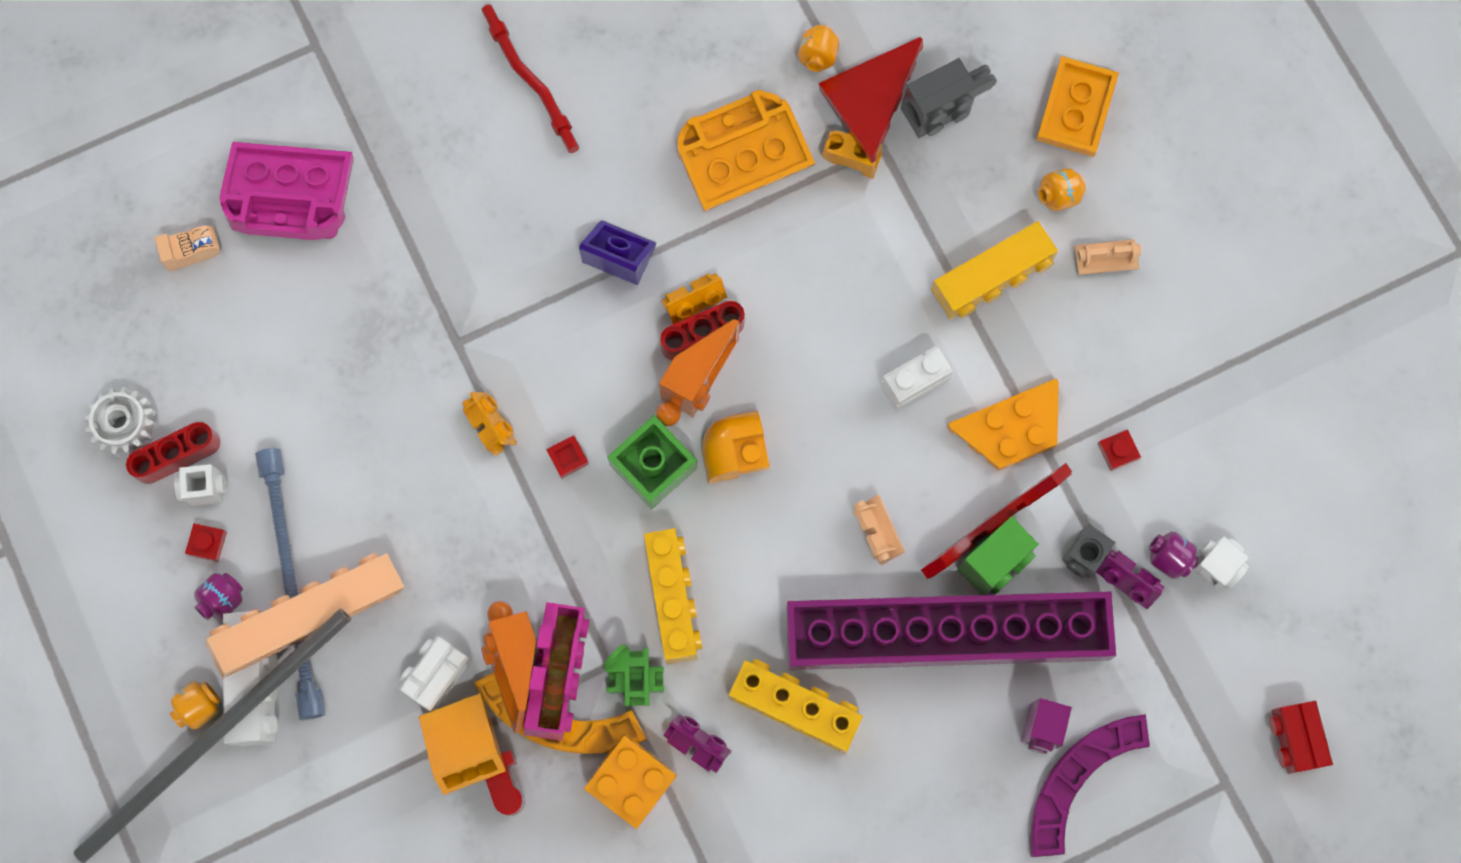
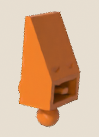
[656,319,739,426]
[481,601,537,733]

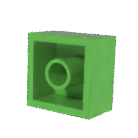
[607,415,698,510]
[958,516,1039,595]

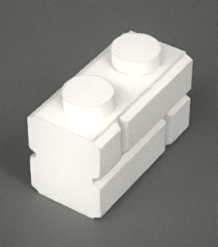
[880,346,953,410]
[399,636,472,712]

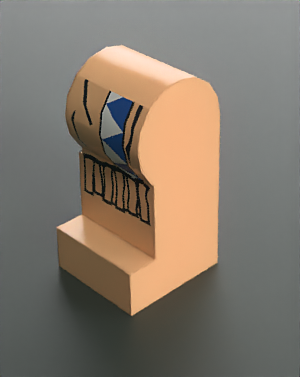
[154,226,220,272]

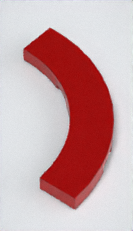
[921,463,1073,579]

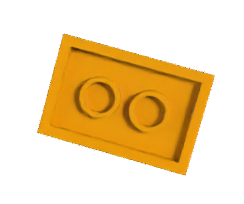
[1036,56,1119,157]

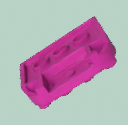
[219,142,354,240]

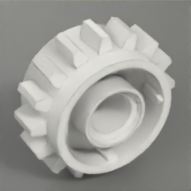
[85,387,157,457]

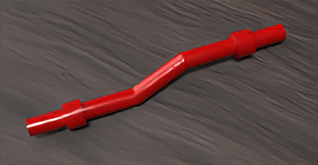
[481,4,579,153]

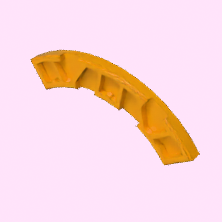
[474,673,647,754]

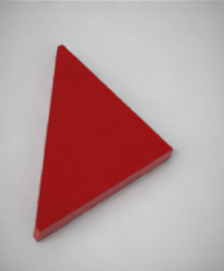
[819,37,923,163]

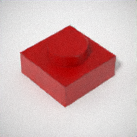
[1097,429,1141,471]
[546,435,589,479]
[185,523,227,562]

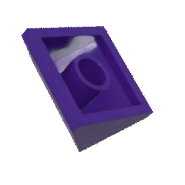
[579,220,657,285]

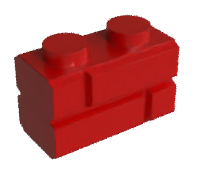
[1269,700,1333,774]

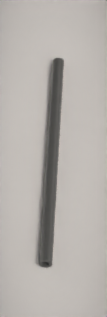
[74,608,351,863]

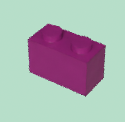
[1021,698,1072,754]

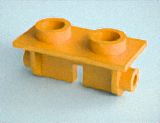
[661,273,727,324]
[462,392,518,456]

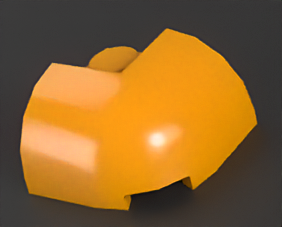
[702,410,770,484]

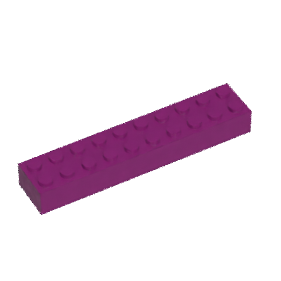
[786,591,1117,670]

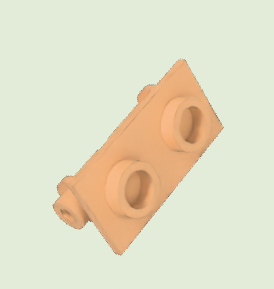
[1074,239,1141,275]
[853,495,905,565]

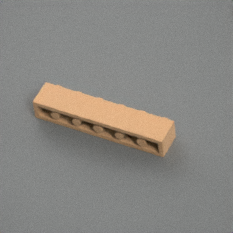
[205,553,404,679]

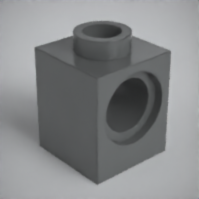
[1063,524,1116,578]

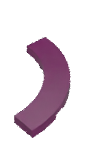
[1030,714,1150,857]

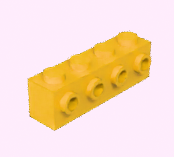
[931,221,1058,320]
[644,528,702,665]
[728,659,863,754]

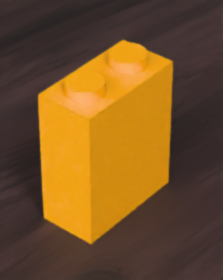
[418,693,506,795]

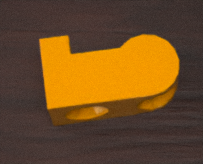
[821,131,882,179]

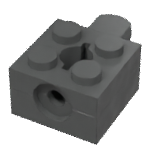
[901,58,997,139]

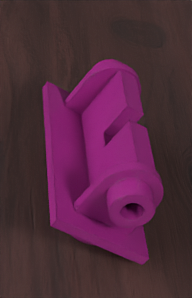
[1096,549,1164,609]
[663,714,732,773]

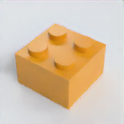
[584,732,677,830]

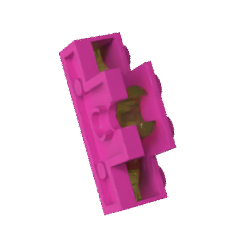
[524,602,590,741]

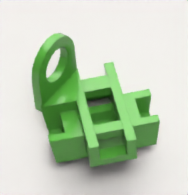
[602,644,664,706]

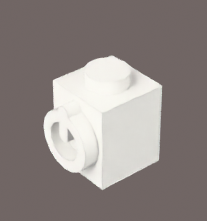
[174,464,227,506]
[1193,536,1250,590]

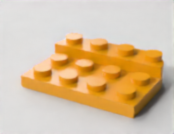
[676,90,815,212]

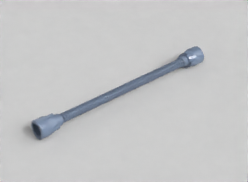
[255,448,325,720]

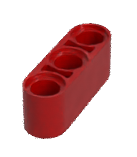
[660,301,745,360]
[126,422,221,484]

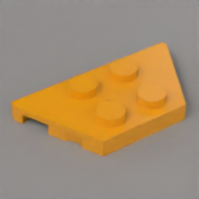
[947,378,1059,471]

